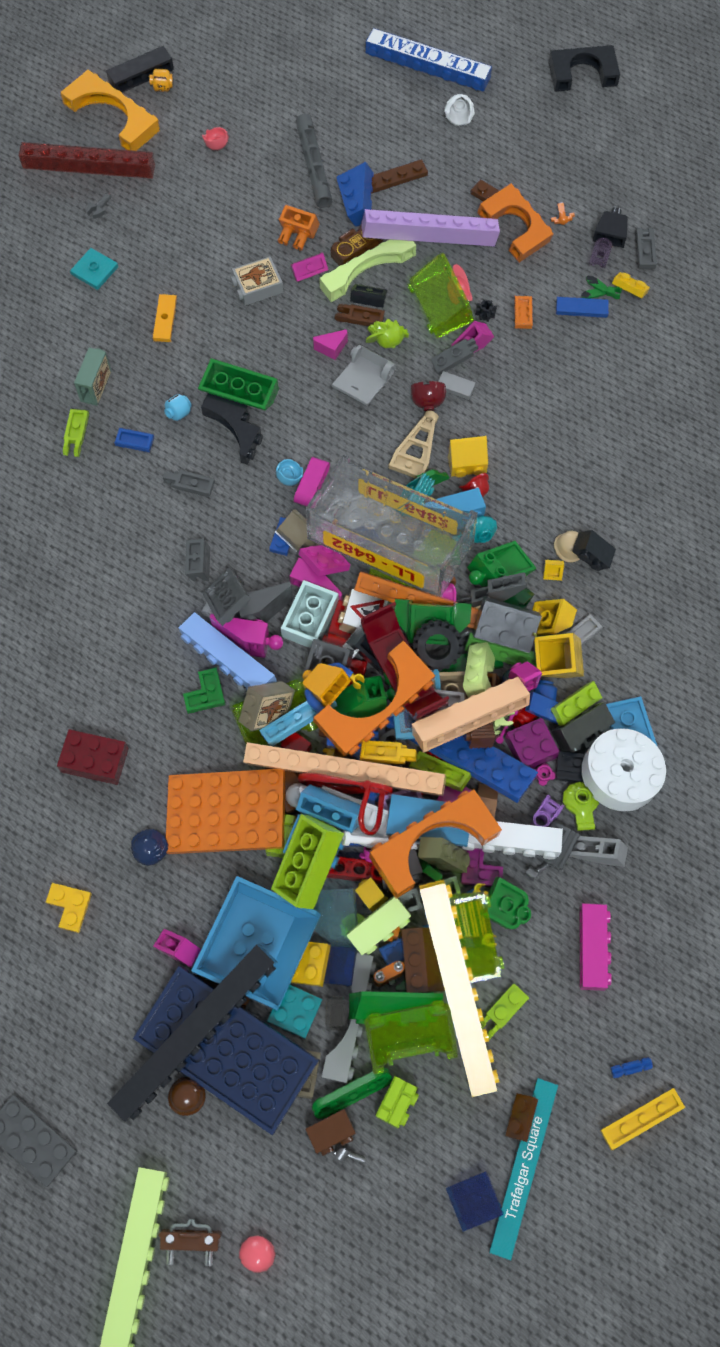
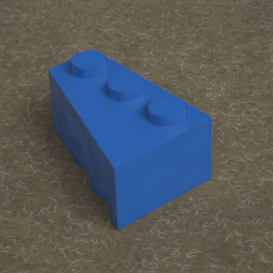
[336,162,374,227]

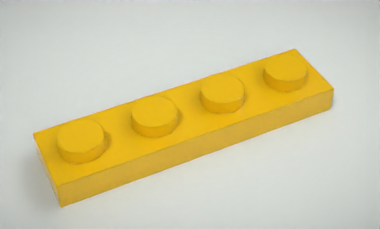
[600,1088,685,1150]

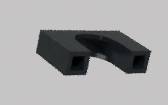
[549,45,620,92]

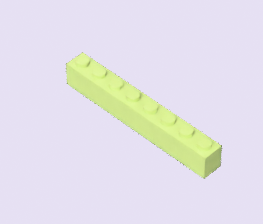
[100,1167,169,1347]

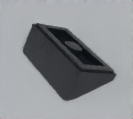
[350,284,387,308]

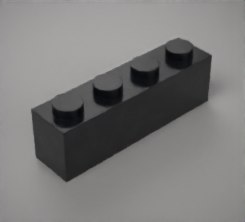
[106,46,174,93]

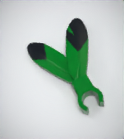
[581,276,622,299]

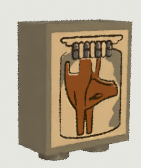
[239,681,295,731]

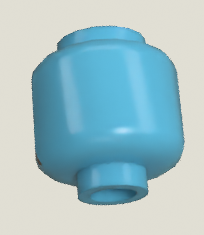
[164,394,191,421]

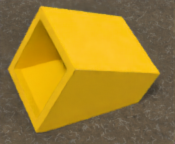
[534,633,584,678]

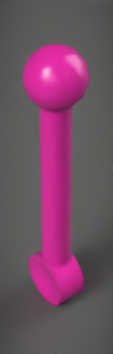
[495,710,518,744]

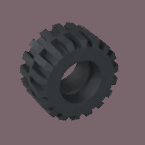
[413,619,463,671]

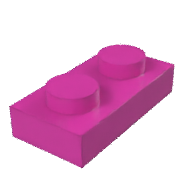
[290,253,328,282]

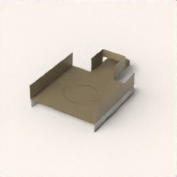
[275,509,319,552]

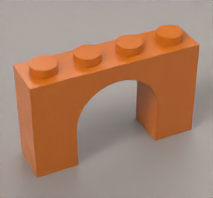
[477,183,554,263]

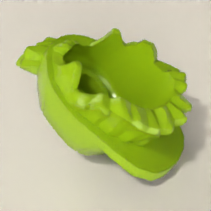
[366,319,409,349]

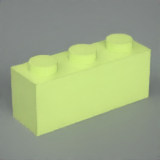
[346,896,411,955]

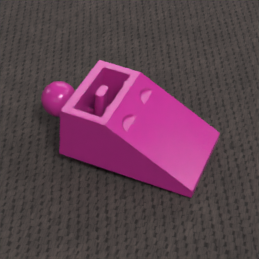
[210,614,283,658]

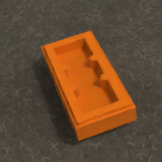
[514,296,533,329]

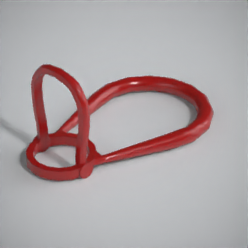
[298,773,393,835]

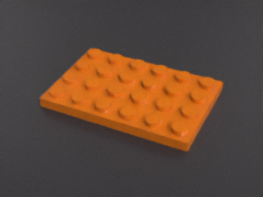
[166,769,285,854]

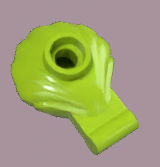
[563,782,599,831]

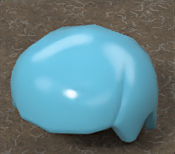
[276,459,303,486]

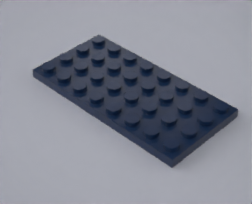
[133,966,319,1135]

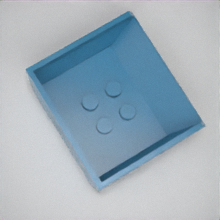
[191,876,321,1011]

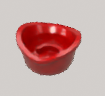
[458,473,489,497]

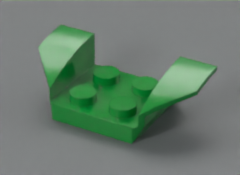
[394,599,472,645]

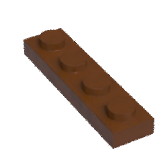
[371,159,428,194]

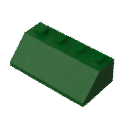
[198,358,279,411]
[349,991,443,1025]

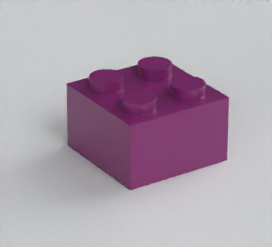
[505,718,560,769]

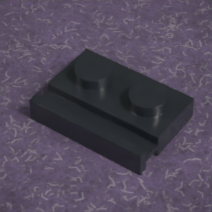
[556,751,585,783]

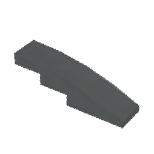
[456,572,527,608]

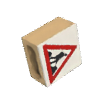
[338,589,388,634]

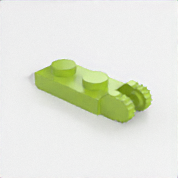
[63,409,89,457]
[480,984,529,1040]

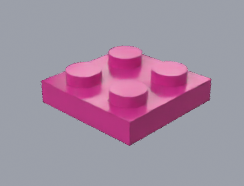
[299,544,351,576]

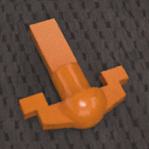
[551,202,575,225]

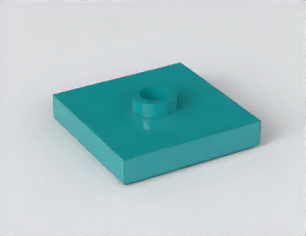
[70,248,119,290]

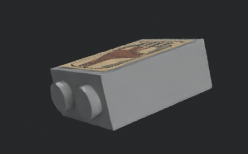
[231,256,283,305]

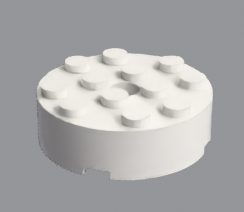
[582,728,666,811]

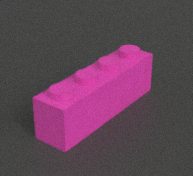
[579,903,611,991]

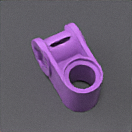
[530,794,565,827]

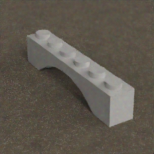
[322,951,376,1085]

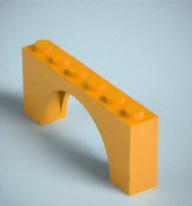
[60,70,160,154]

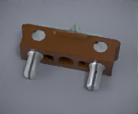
[158,1219,222,1266]

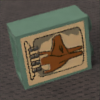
[74,347,111,406]

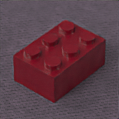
[57,729,129,785]

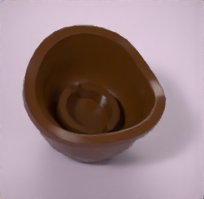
[168,1077,206,1116]

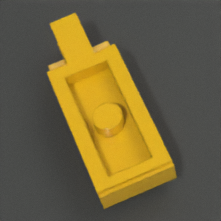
[360,741,417,764]

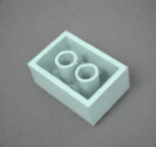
[281,580,339,648]

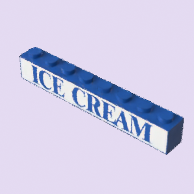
[366,28,492,92]

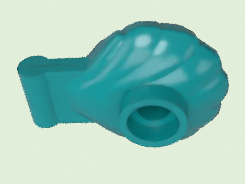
[452,516,497,550]

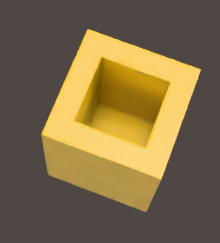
[355,877,389,912]

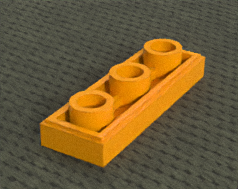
[153,294,177,342]

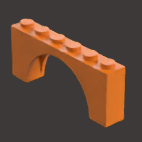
[313,641,435,757]
[369,789,502,899]

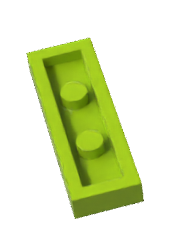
[551,681,602,726]
[409,751,471,792]

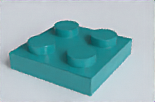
[267,985,323,1039]

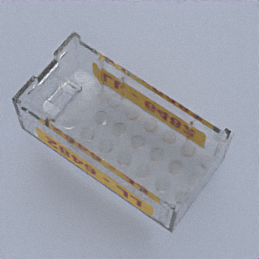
[306,455,478,597]

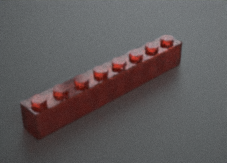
[19,142,155,179]

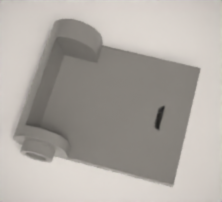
[332,345,396,406]

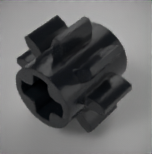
[475,299,497,322]

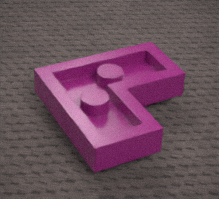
[461,848,503,887]

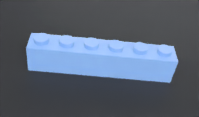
[178,612,277,690]

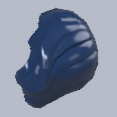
[131,829,168,866]

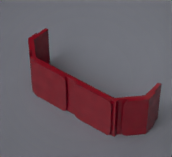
[361,602,449,721]

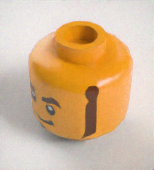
[149,69,173,92]

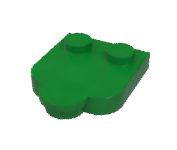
[481,877,531,929]

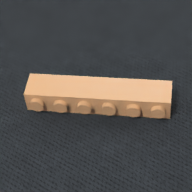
[412,677,530,753]

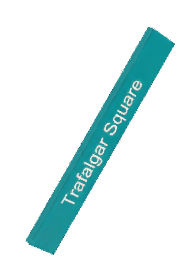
[489,1078,558,1260]

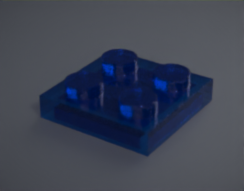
[446,1171,504,1232]

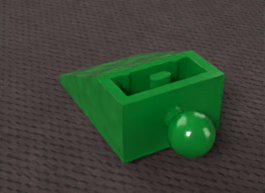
[467,541,537,587]
[333,676,396,718]

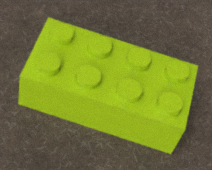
[271,814,344,909]

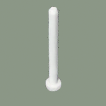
[341,831,420,850]

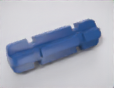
[611,1057,653,1078]

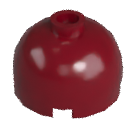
[411,381,446,412]

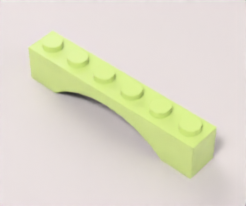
[320,239,416,302]

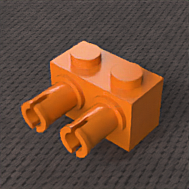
[277,205,320,251]

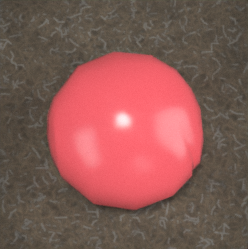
[202,127,229,150]
[239,1235,275,1273]

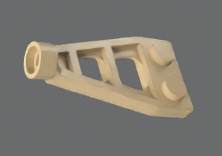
[389,411,439,478]

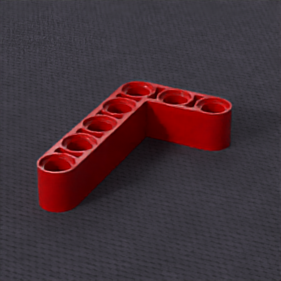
[295,817,383,884]

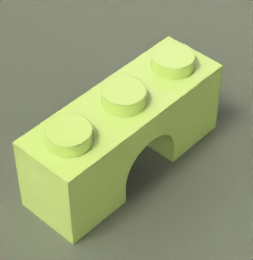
[463,642,495,698]

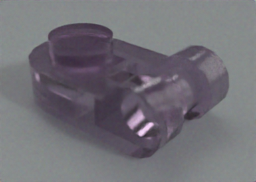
[589,238,612,268]

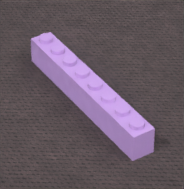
[361,209,500,246]

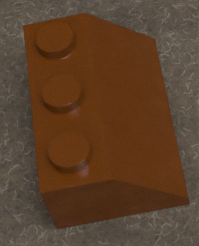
[401,928,445,993]

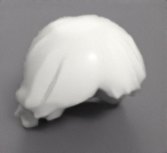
[444,94,475,126]

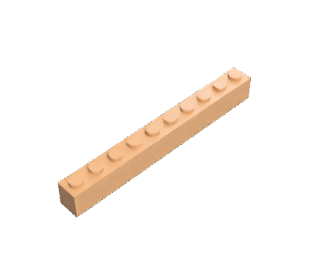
[243,743,446,796]

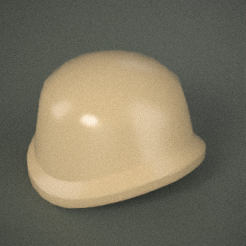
[554,531,580,562]

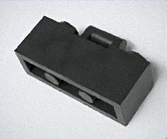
[551,702,615,753]

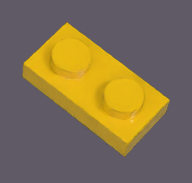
[612,272,650,299]

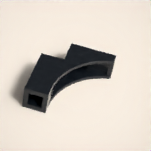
[201,393,263,465]

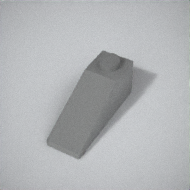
[569,836,628,867]

